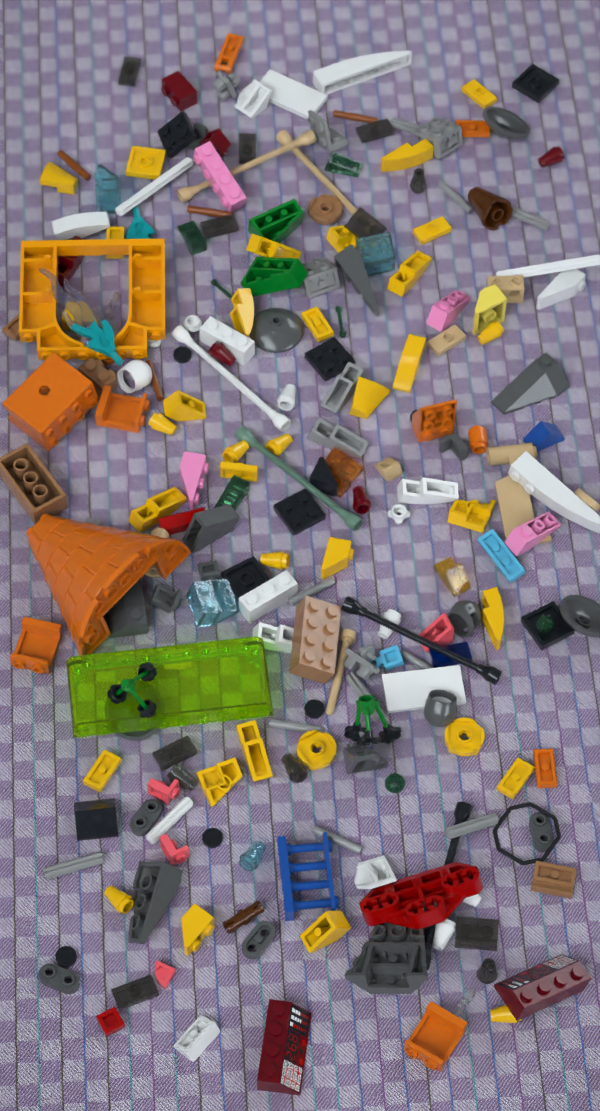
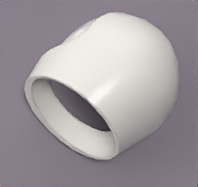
[117,360,152,393]

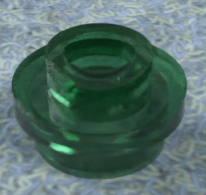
[537,615,554,634]
[385,773,405,793]

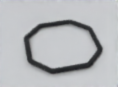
[493,802,561,865]

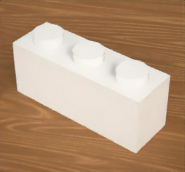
[200,316,255,366]
[239,570,298,624]

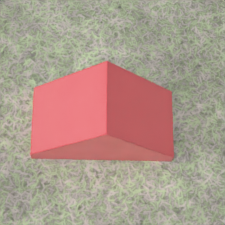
[419,613,454,652]

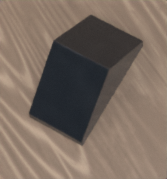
[309,456,338,497]

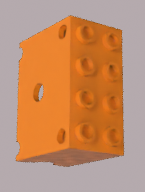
[2,353,99,451]

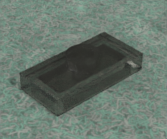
[118,56,141,87]
[356,119,394,143]
[239,133,256,164]
[200,214,239,239]
[152,735,197,771]
[111,975,159,1011]

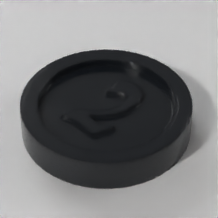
[173,347,192,363]
[305,699,324,719]
[202,828,223,848]
[55,946,77,967]

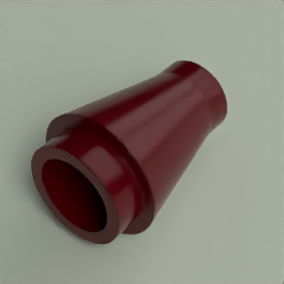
[538,146,565,168]
[208,341,236,367]
[352,486,371,514]

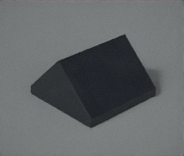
[74,798,118,841]

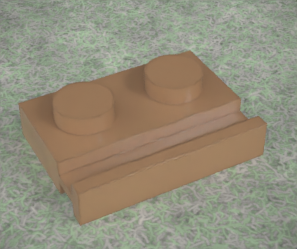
[530,861,577,899]

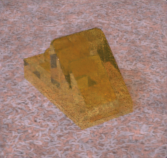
[434,557,471,597]

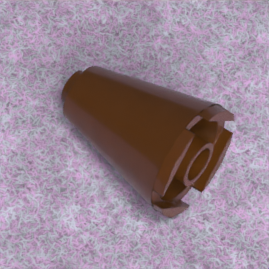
[468,187,513,230]

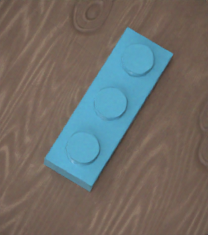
[477,529,526,584]

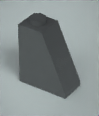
[182,504,240,553]

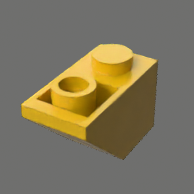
[181,903,215,956]

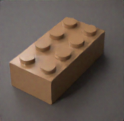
[0,443,68,524]
[289,595,341,684]

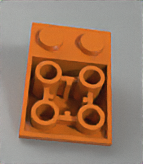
[411,399,457,443]

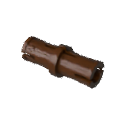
[222,900,264,934]

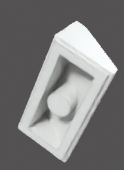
[173,1015,220,1062]

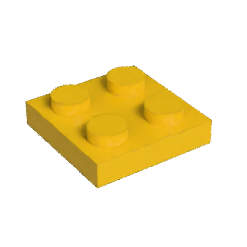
[125,146,166,180]

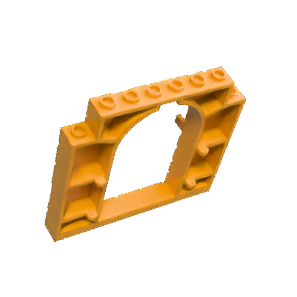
[19,238,166,361]

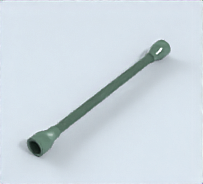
[235,426,363,532]

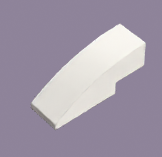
[52,212,111,240]
[397,477,459,504]
[251,622,294,653]

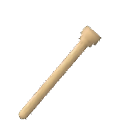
[326,629,356,716]

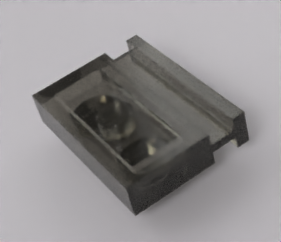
[344,207,387,248]
[455,916,499,951]

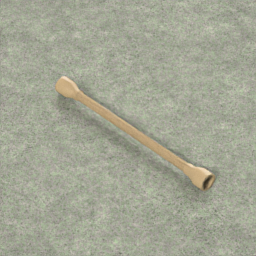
[176,129,316,203]
[276,130,377,235]

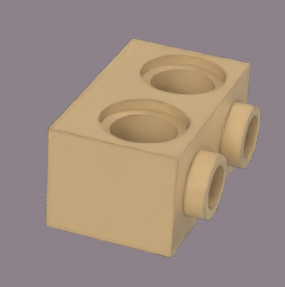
[486,275,525,303]

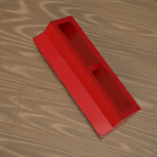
[157,507,205,535]

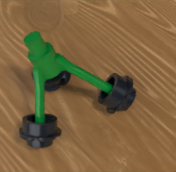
[107,662,157,718]

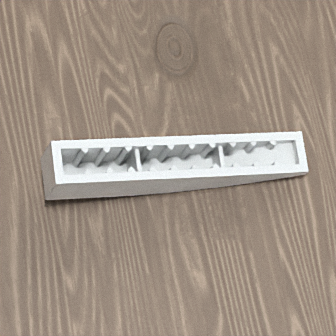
[313,51,412,95]
[508,451,600,534]

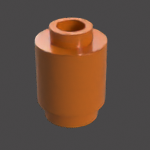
[468,425,488,454]

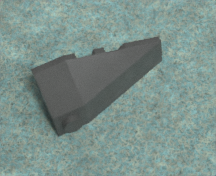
[334,244,379,317]
[491,352,570,415]
[107,578,148,638]
[343,742,389,774]
[128,861,183,944]

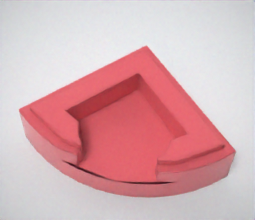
[155,960,176,989]

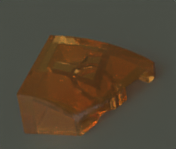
[325,447,364,498]

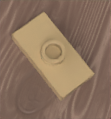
[427,324,467,357]

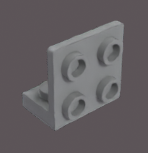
[308,110,348,152]
[414,117,463,159]
[302,258,341,298]

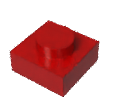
[96,1007,125,1037]

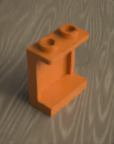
[95,385,150,433]
[10,617,63,674]
[403,1001,468,1072]

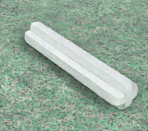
[146,797,193,844]

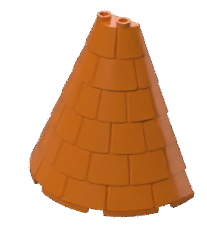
[26,513,191,661]

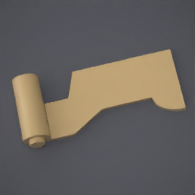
[486,443,552,543]

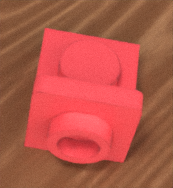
[147,778,180,805]
[159,833,189,865]

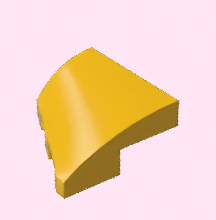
[40,162,79,195]
[326,225,375,254]
[349,376,390,419]
[447,500,496,533]
[196,757,242,807]

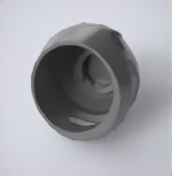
[448,600,481,638]
[424,690,457,727]

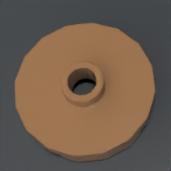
[308,194,343,225]

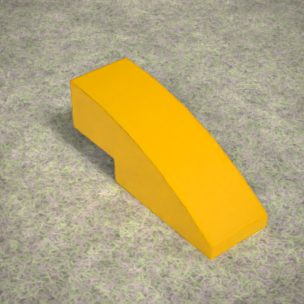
[380,139,434,172]
[246,234,302,259]
[387,250,432,297]
[230,288,254,337]
[392,334,426,393]
[128,486,187,533]
[481,587,504,650]
[235,720,273,782]

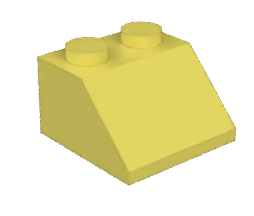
[472,284,507,335]

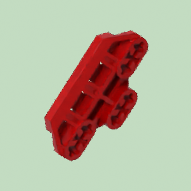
[359,862,483,929]

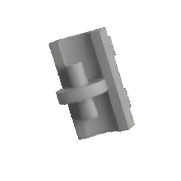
[212,70,240,101]
[343,645,381,680]

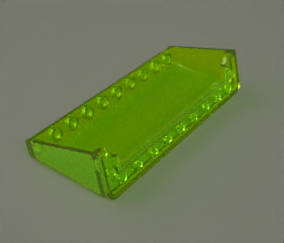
[66,637,273,738]

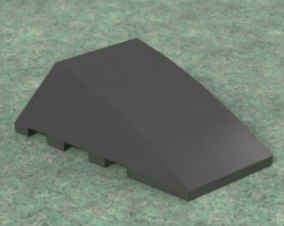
[344,923,428,994]

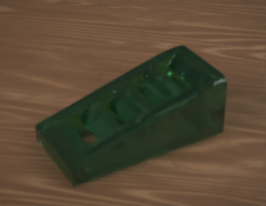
[324,151,364,178]
[177,221,207,255]
[214,475,250,511]

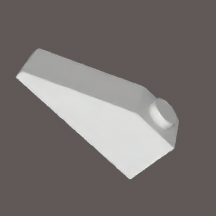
[536,269,586,310]

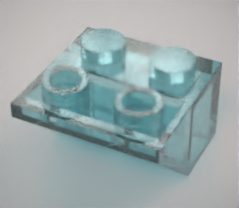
[94,164,121,214]
[355,232,396,277]
[186,579,240,627]

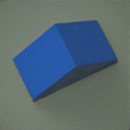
[523,421,565,452]

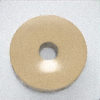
[574,487,600,512]

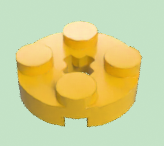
[444,717,485,756]
[297,730,336,771]

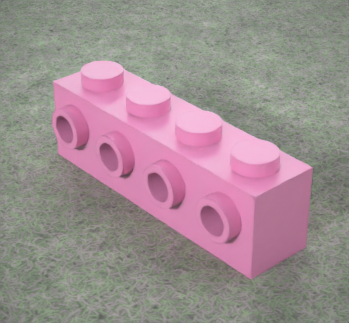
[193,141,246,212]

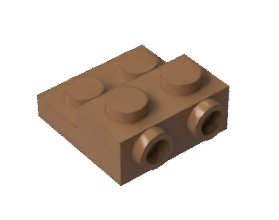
[78,357,117,400]

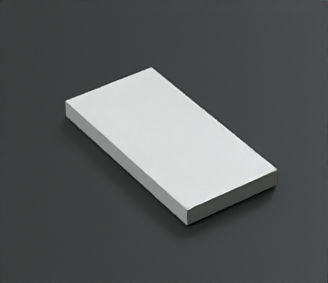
[260,69,328,120]
[381,665,466,713]

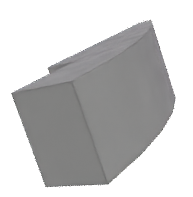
[320,362,366,414]
[307,418,369,458]

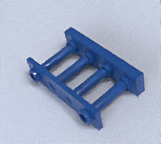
[277,832,339,921]

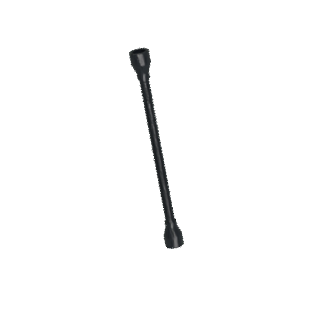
[341,596,502,685]
[424,802,472,970]

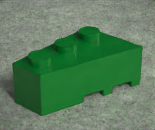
[248,199,304,243]
[241,257,308,297]

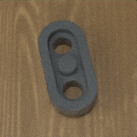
[130,799,162,836]
[529,812,554,852]
[242,921,275,959]
[39,964,80,994]

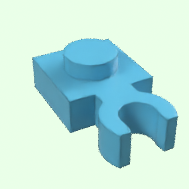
[369,645,404,673]

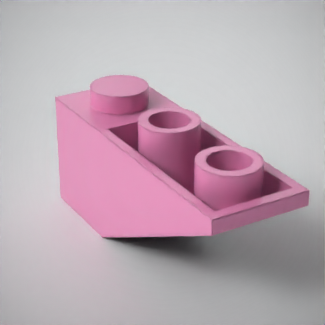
[426,290,471,332]
[180,451,209,510]
[504,512,561,557]

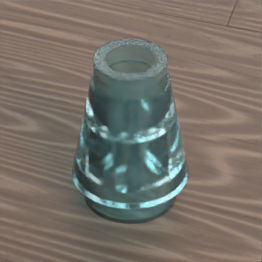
[239,841,266,872]

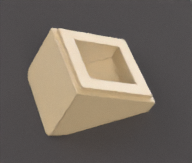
[375,457,402,482]

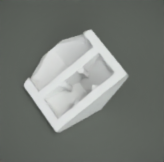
[235,79,272,119]
[354,855,397,889]

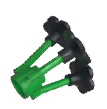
[344,695,401,745]

